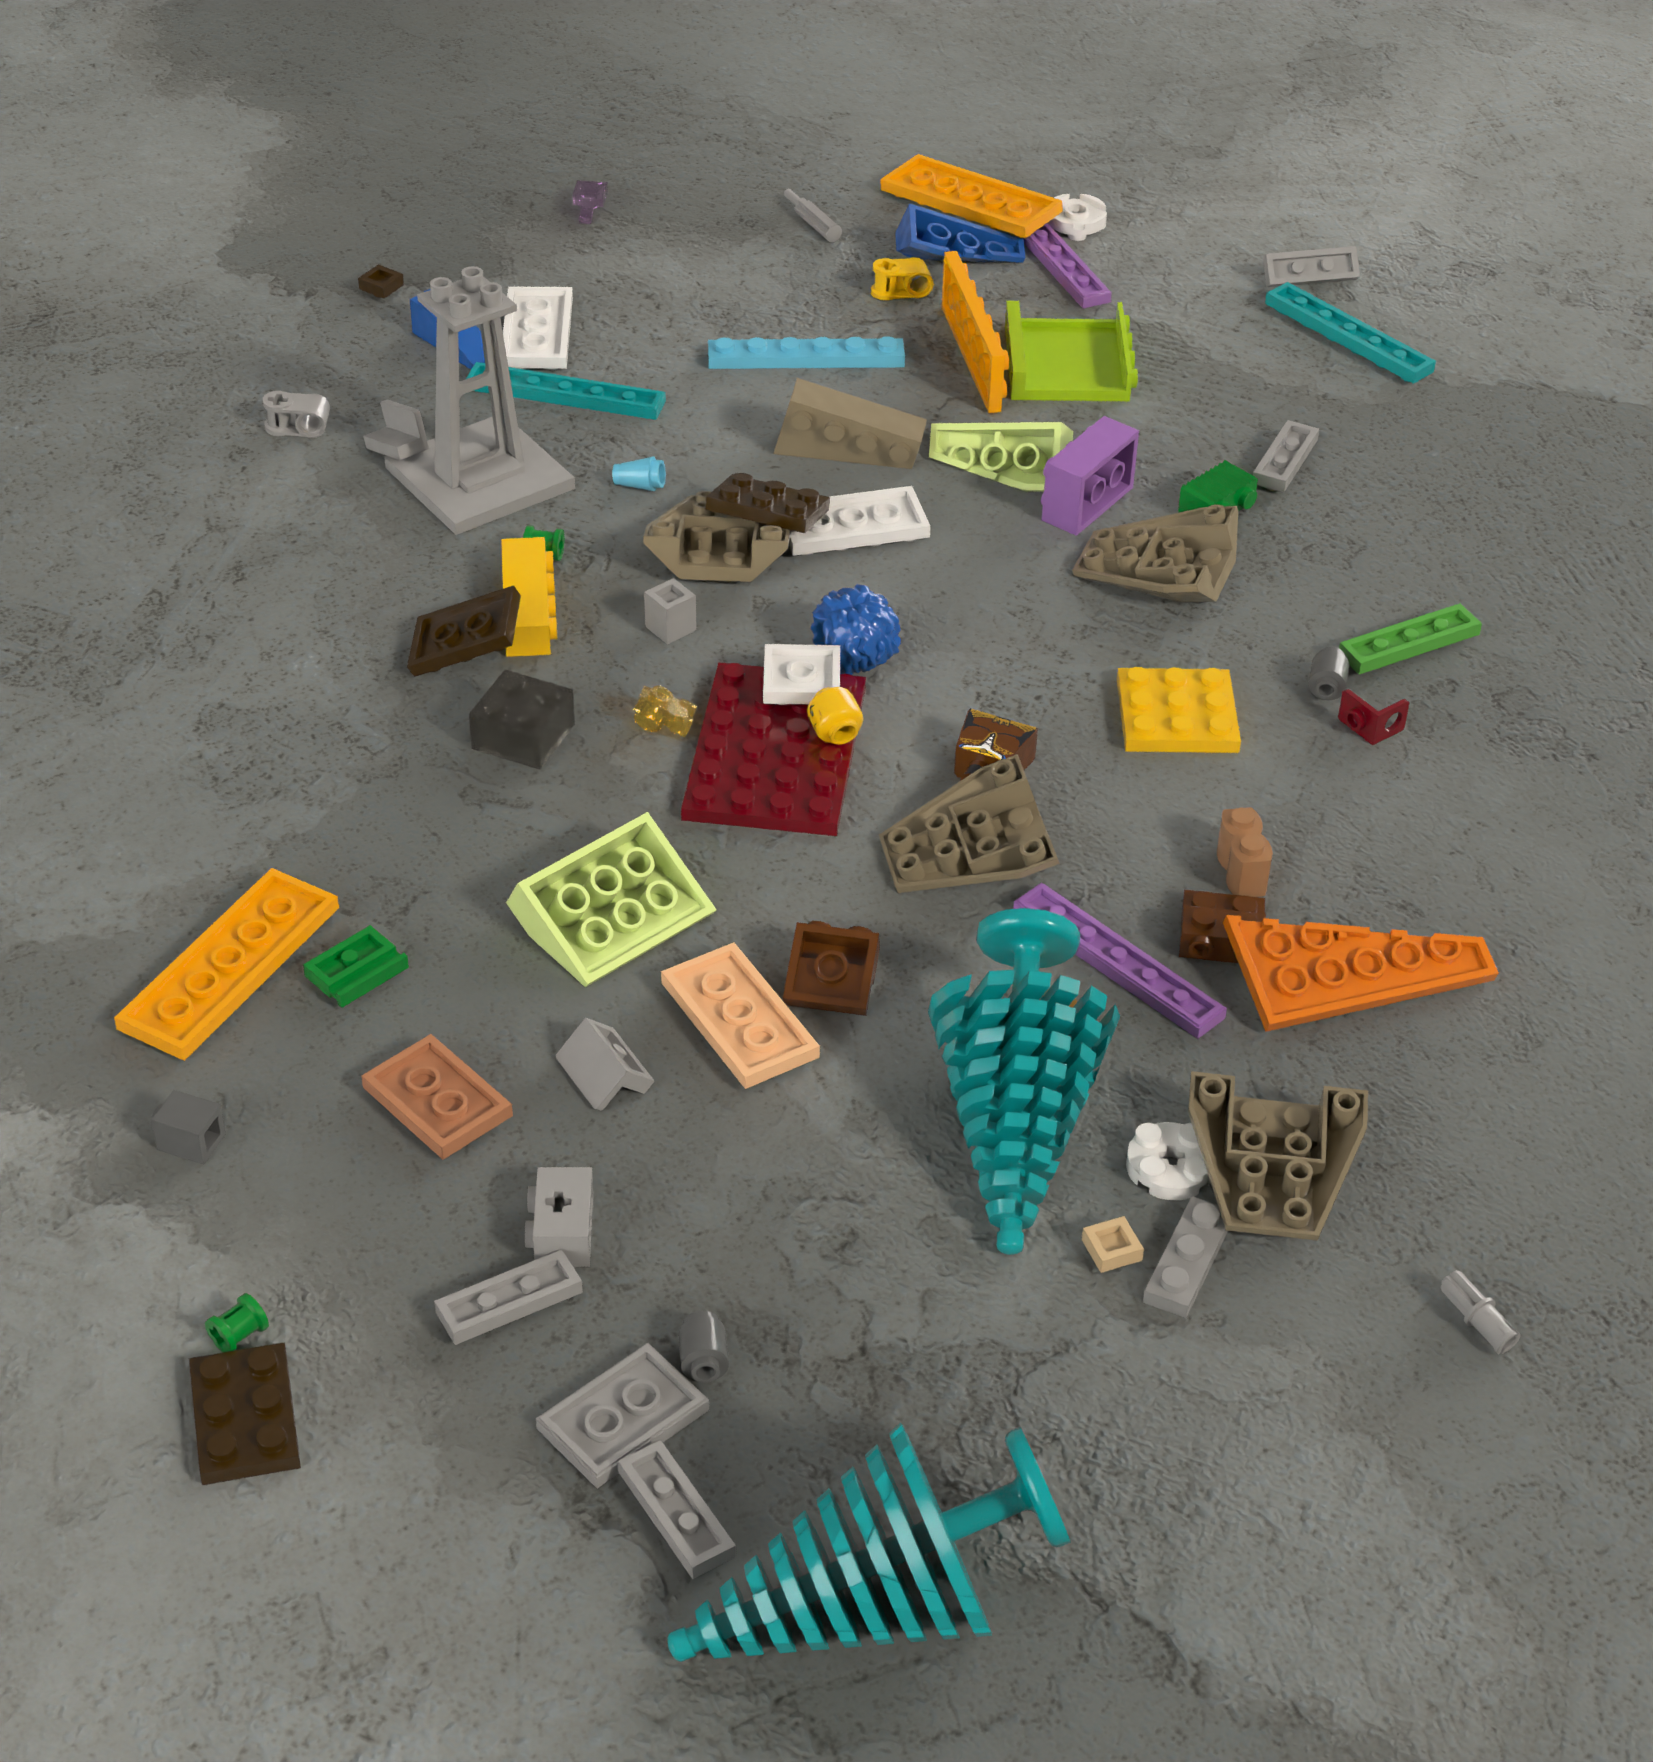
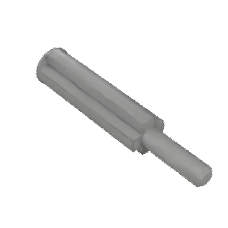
[784,189,842,242]

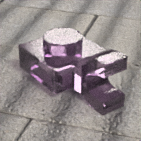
[573,180,608,224]

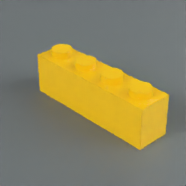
[501,537,557,657]

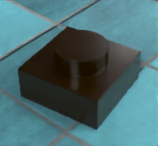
[358,264,404,299]

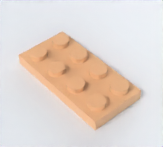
[661,942,820,1089]

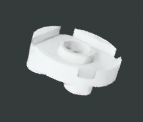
[1048,194,1107,241]
[1126,1122,1211,1200]

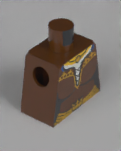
[954,708,1038,781]

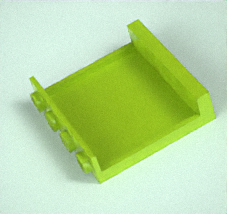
[1004,301,1138,402]

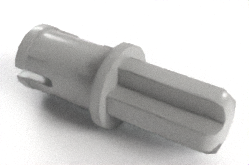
[1441,1270,1521,1354]

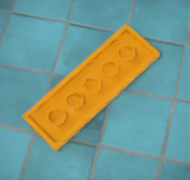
[880,154,1063,238]
[941,251,1009,413]
[114,868,339,1061]

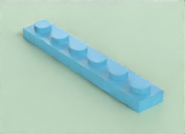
[708,337,905,369]

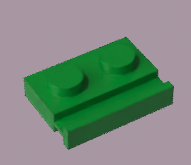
[303,925,409,1008]

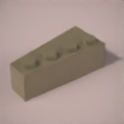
[773,378,927,469]

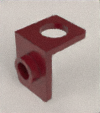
[1338,689,1410,745]

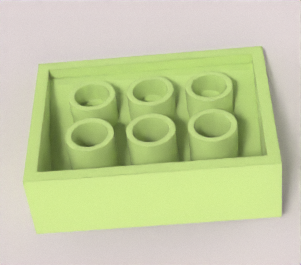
[506,812,716,987]

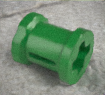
[523,525,565,561]
[205,1293,269,1352]

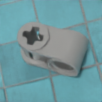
[263,391,330,438]

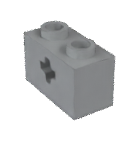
[525,1167,594,1267]

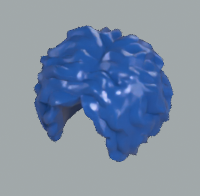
[810,584,901,675]

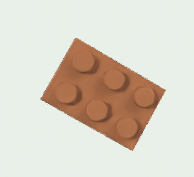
[361,1034,513,1160]

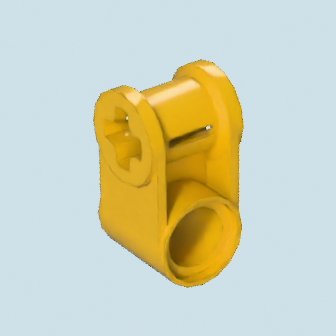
[871,257,934,301]

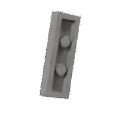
[1263,246,1360,288]
[1253,420,1319,492]
[1143,1196,1228,1318]
[434,1249,583,1345]
[618,1440,736,1579]

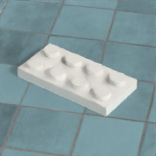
[503,287,573,370]
[789,486,930,556]

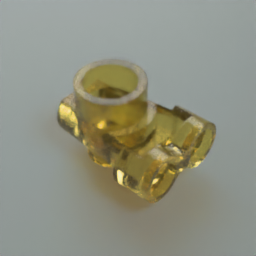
[634,685,697,738]

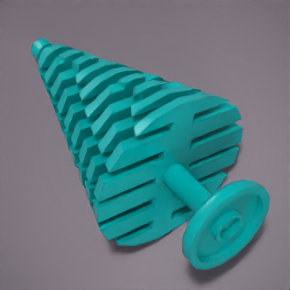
[928,908,1120,1255]
[667,1423,1071,1662]

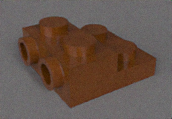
[1179,890,1266,963]
[783,921,880,1016]

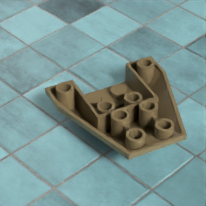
[643,491,790,582]
[1072,505,1238,602]
[879,754,1060,893]
[1188,1071,1368,1241]

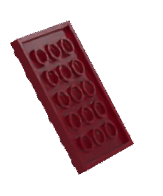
[681,662,866,836]

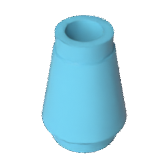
[612,457,666,491]

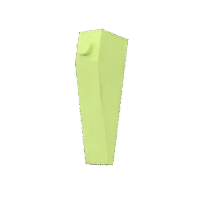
[929,422,1073,492]

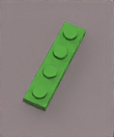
[1339,603,1482,675]

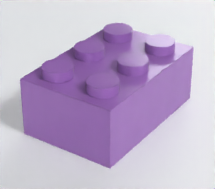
[1041,416,1139,536]

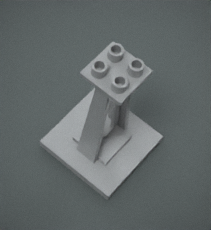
[385,266,575,535]

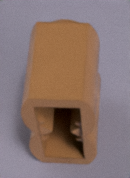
[1217,807,1273,897]

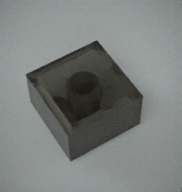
[469,670,575,770]

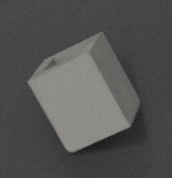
[644,578,697,645]

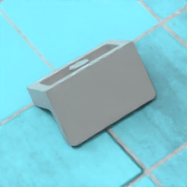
[363,400,429,460]
[556,1017,654,1111]

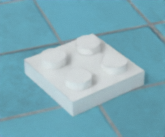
[763,644,840,705]

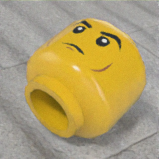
[807,687,863,745]

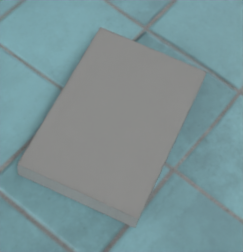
[536,1343,709,1489]

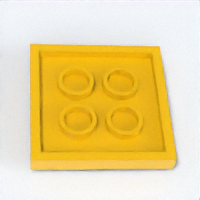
[1117,667,1241,753]

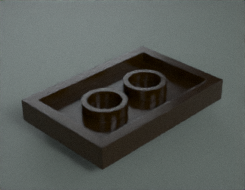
[705,473,830,533]
[407,585,521,677]
[189,1342,301,1485]

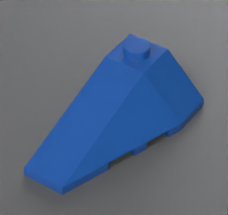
[895,204,1025,263]

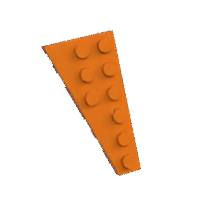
[1223,915,1499,1032]

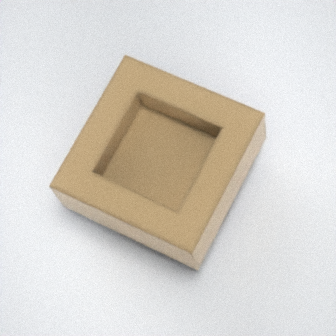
[1082,1216,1144,1273]

